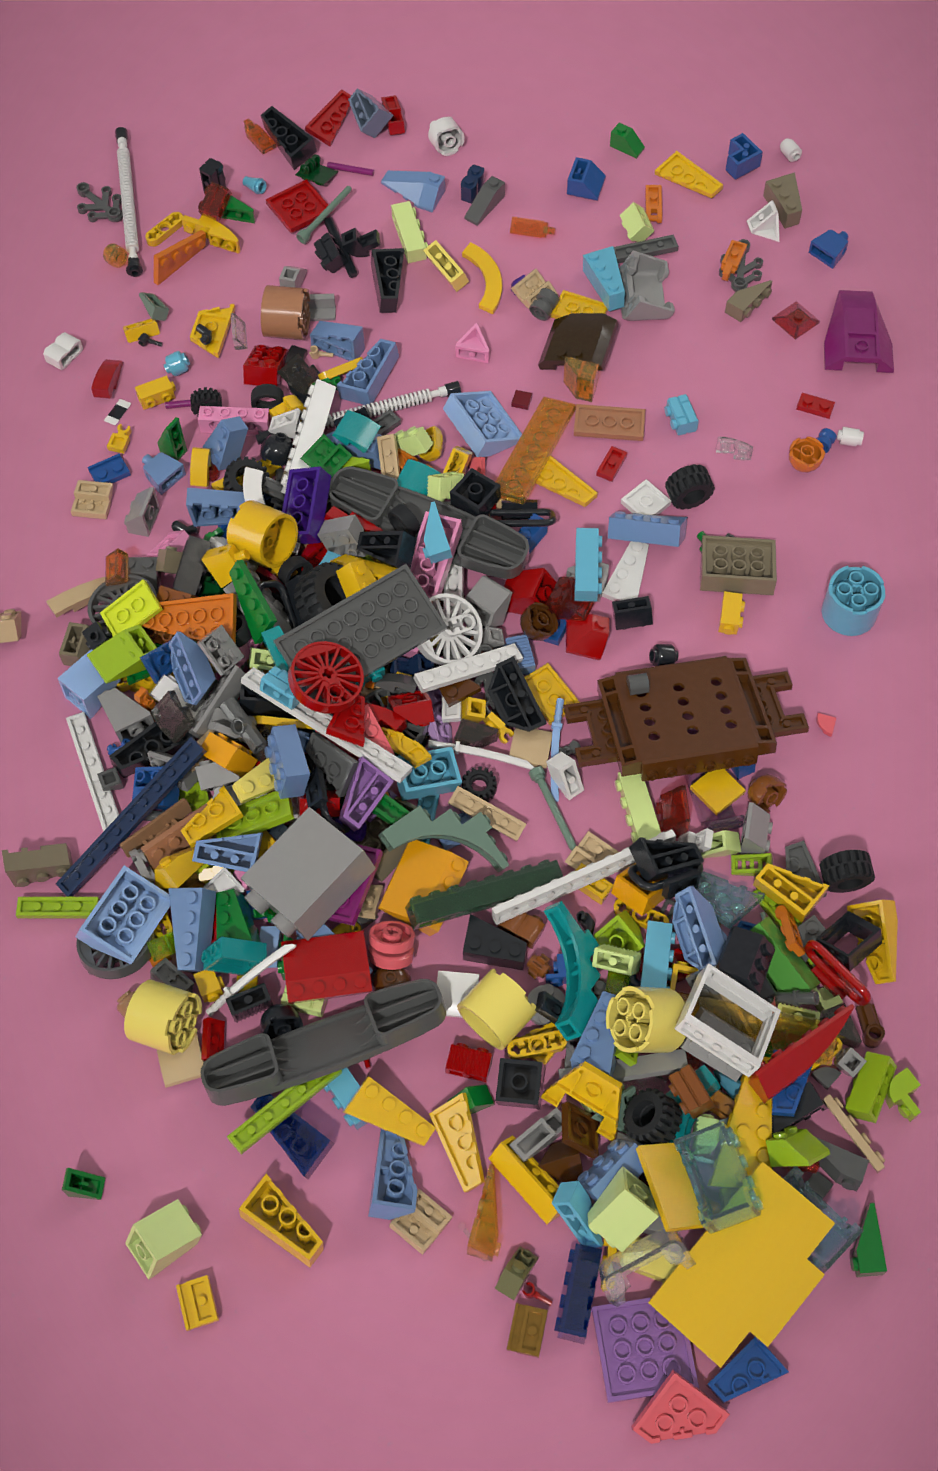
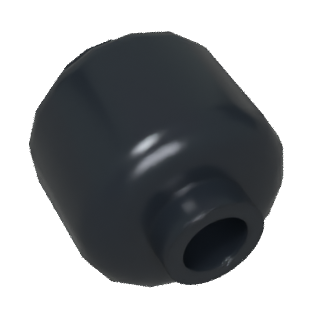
[649,644,678,666]

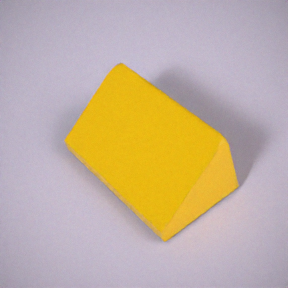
[123,318,160,343]
[575,863,614,905]

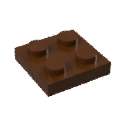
[561,1101,599,1159]

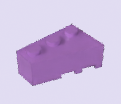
[338,757,394,832]

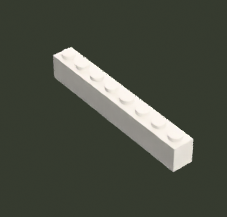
[280,379,336,494]

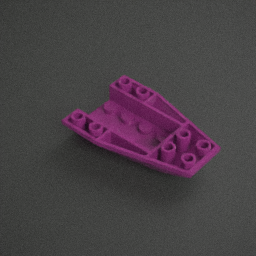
[824,290,894,373]

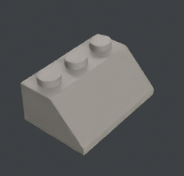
[195,760,241,792]

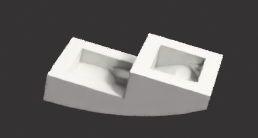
[678,828,714,853]

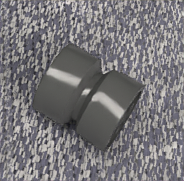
[529,288,559,321]

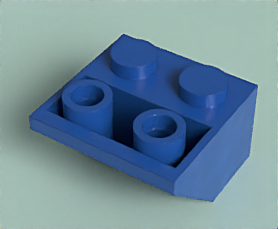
[567,157,606,201]
[132,766,179,810]

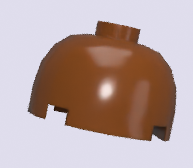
[747,774,787,813]

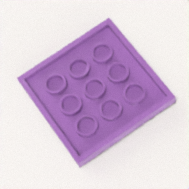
[591,1297,699,1403]

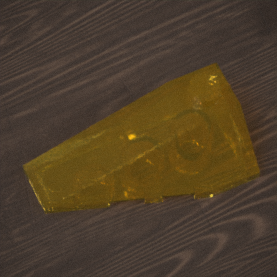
[467,1164,501,1262]

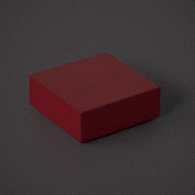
[511,390,532,410]

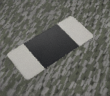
[104,399,131,425]

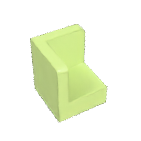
[811,987,843,1017]

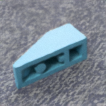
[422,501,453,564]
[552,1181,603,1248]

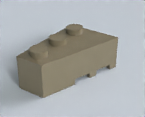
[763,172,802,229]
[2,843,73,887]

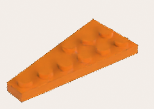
[142,593,237,644]

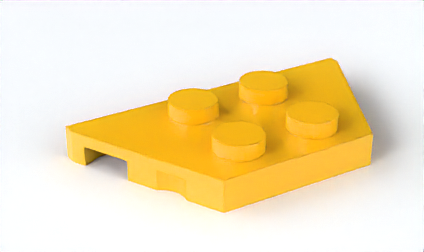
[190,304,236,358]

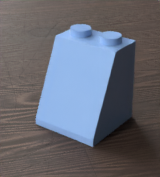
[57,649,121,719]

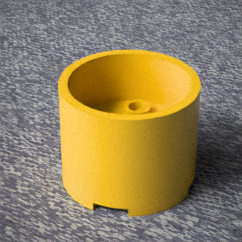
[227,500,298,568]

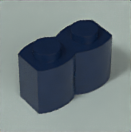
[461,165,484,204]

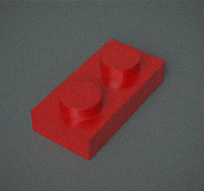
[796,392,835,419]
[596,446,627,482]
[201,1017,225,1061]

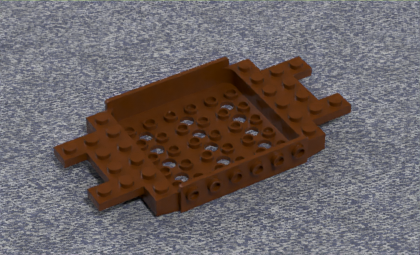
[564,656,809,781]

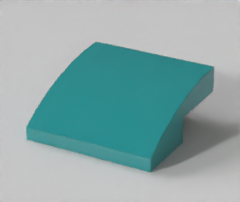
[332,410,381,453]
[397,459,441,496]

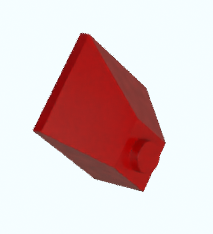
[566,614,609,660]
[387,690,435,726]

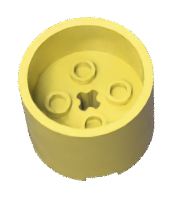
[457,969,537,1050]
[124,980,202,1055]
[606,986,686,1053]

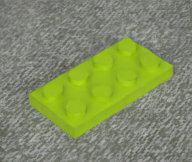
[216,791,294,838]

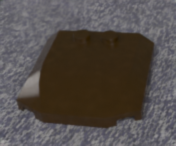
[538,313,619,371]

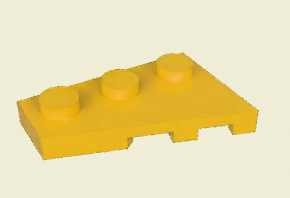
[181,785,244,848]

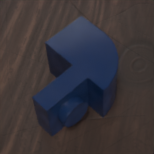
[389,654,434,677]

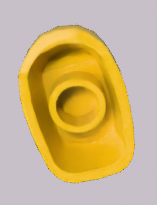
[419,426,443,462]

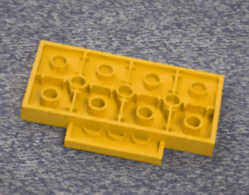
[648,1161,835,1368]

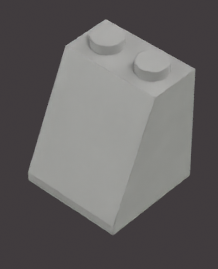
[97,688,154,742]

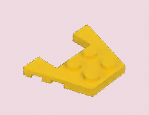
[541,1061,623,1141]

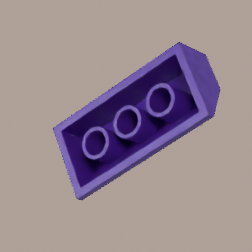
[282,466,331,544]

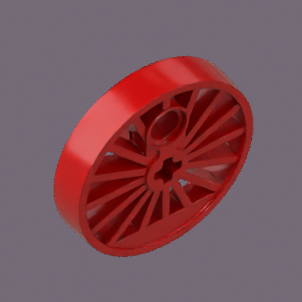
[288,641,364,714]

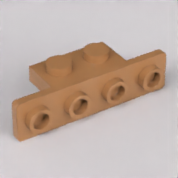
[120,798,192,858]

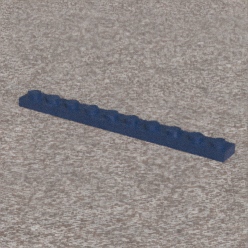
[56,737,207,897]

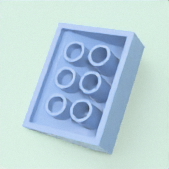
[443,391,525,457]
[75,865,170,964]

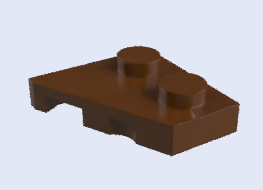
[439,679,482,707]

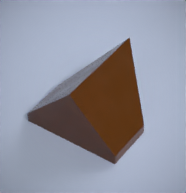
[538,1141,583,1183]

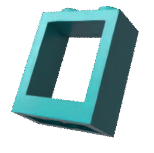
[201,937,267,975]

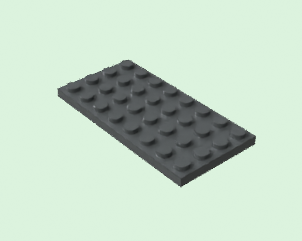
[273,564,447,703]

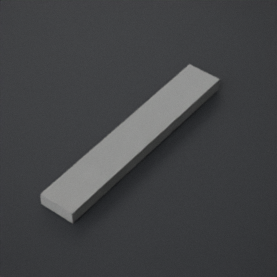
[558,1049,688,1082]

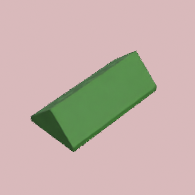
[750,916,821,1006]

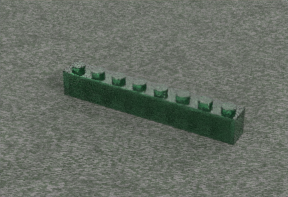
[405,859,563,930]

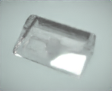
[231,313,248,350]

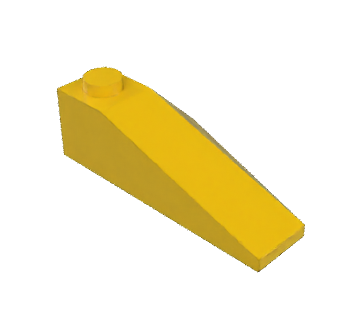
[154,836,216,888]
[847,900,898,984]

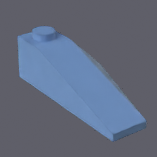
[381,170,446,213]
[368,1129,418,1220]

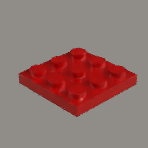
[265,179,332,234]

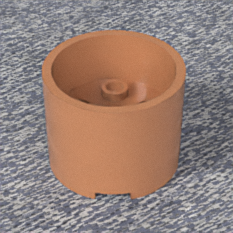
[261,285,311,341]

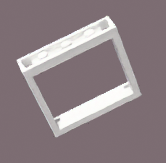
[674,963,781,1077]

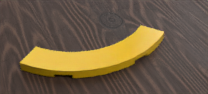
[462,242,502,314]
[381,727,432,768]

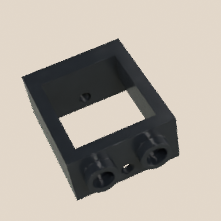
[816,911,882,971]

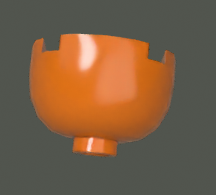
[789,437,825,473]

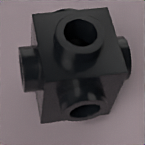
[82,621,113,650]

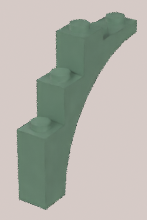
[378,806,509,872]

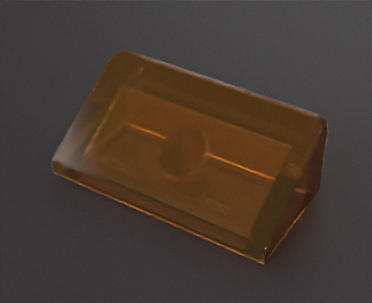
[105,548,128,586]

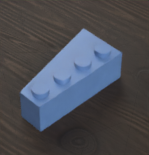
[337,339,399,405]
[186,488,266,527]
[608,511,687,547]
[169,888,216,973]
[570,991,616,1077]

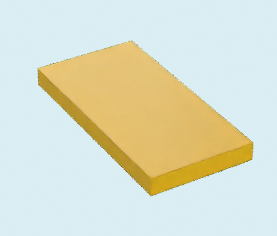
[636,1142,707,1232]

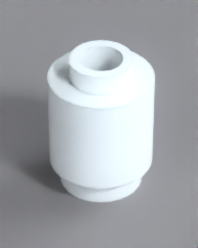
[780,138,802,162]
[837,427,864,447]

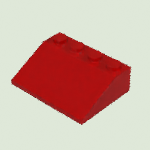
[281,931,372,1004]

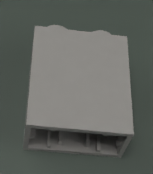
[241,807,376,941]

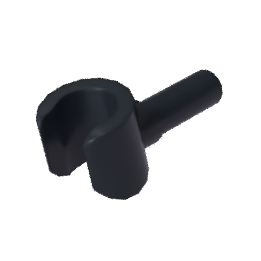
[138,333,163,347]

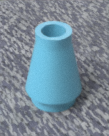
[242,176,267,194]

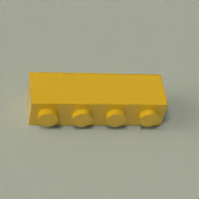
[488,1135,560,1225]

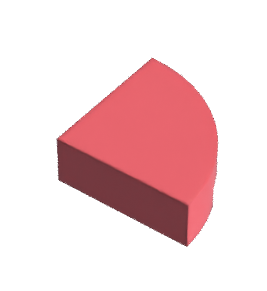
[469,457,485,475]
[816,713,836,737]

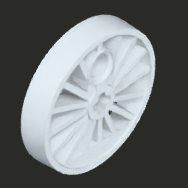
[417,593,483,665]

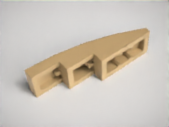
[46,574,115,618]

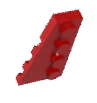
[305,89,351,146]

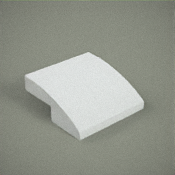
[437,971,479,1018]

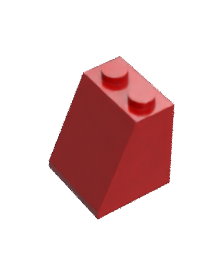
[504,568,564,615]

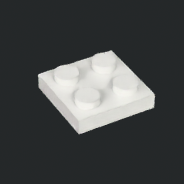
[621,479,671,515]

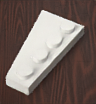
[602,541,649,601]

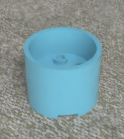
[821,566,886,636]

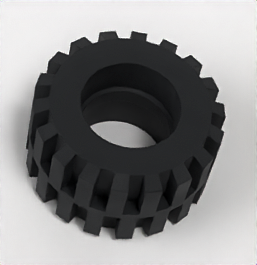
[223,456,269,495]
[665,464,715,510]
[819,850,875,893]
[623,1088,682,1145]

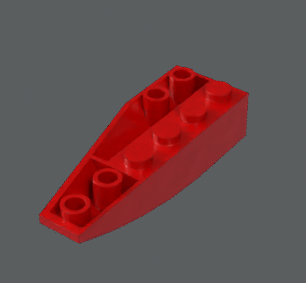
[748,1004,854,1104]

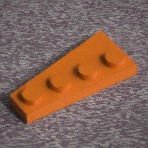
[154,230,206,285]

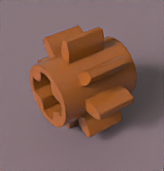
[526,953,552,979]

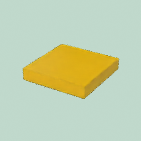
[690,769,746,816]

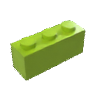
[845,1051,897,1123]

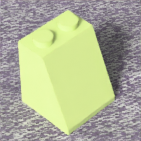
[588,1166,659,1252]
[125,1199,202,1280]

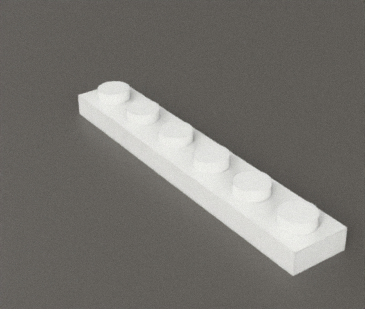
[413,643,523,693]

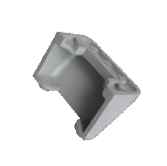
[619,250,675,321]

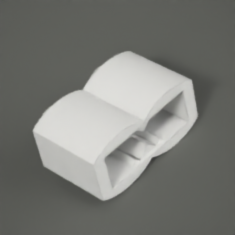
[43,332,83,370]

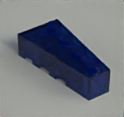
[250,1094,334,1179]
[554,1243,602,1344]

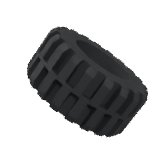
[294,562,346,622]

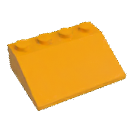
[378,840,469,936]

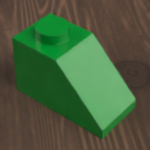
[610,122,645,159]

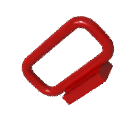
[804,940,871,1006]

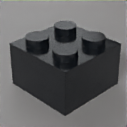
[450,468,501,517]
[495,1058,545,1109]

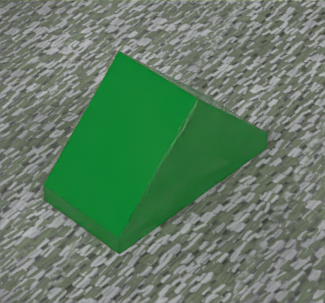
[447,1084,494,1115]
[62,1168,105,1200]

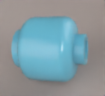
[164,351,190,376]

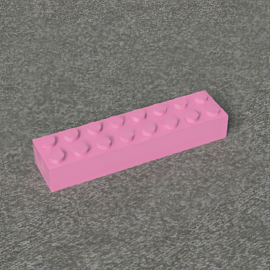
[402,511,463,658]

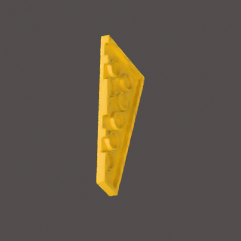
[708,1057,772,1189]

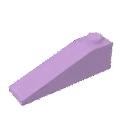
[415,686,452,743]

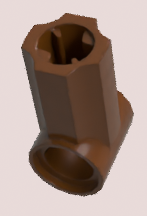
[855,1003,885,1048]

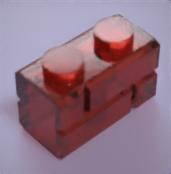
[198,182,232,222]

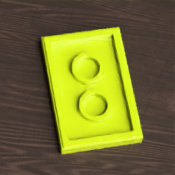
[100,579,163,637]

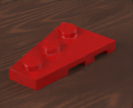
[326,691,365,747]

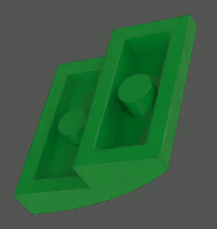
[300,434,352,478]

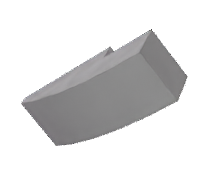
[509,1107,562,1162]

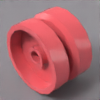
[368,921,415,970]

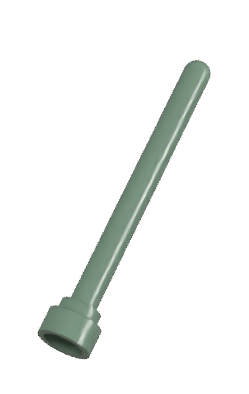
[296,186,352,244]
[528,766,577,851]

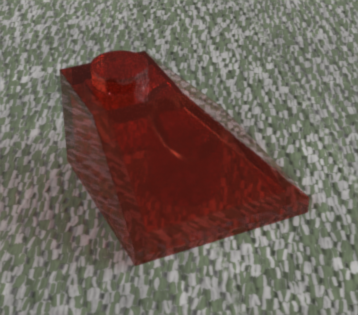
[772,301,820,339]

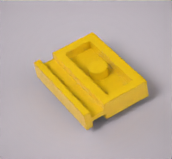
[176,1275,219,1331]

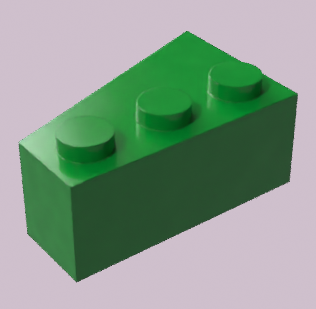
[216,889,261,942]

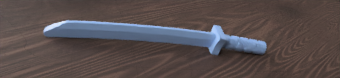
[551,698,564,802]

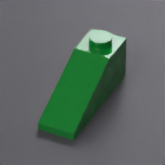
[206,190,256,224]
[157,417,187,461]
[850,1203,887,1277]

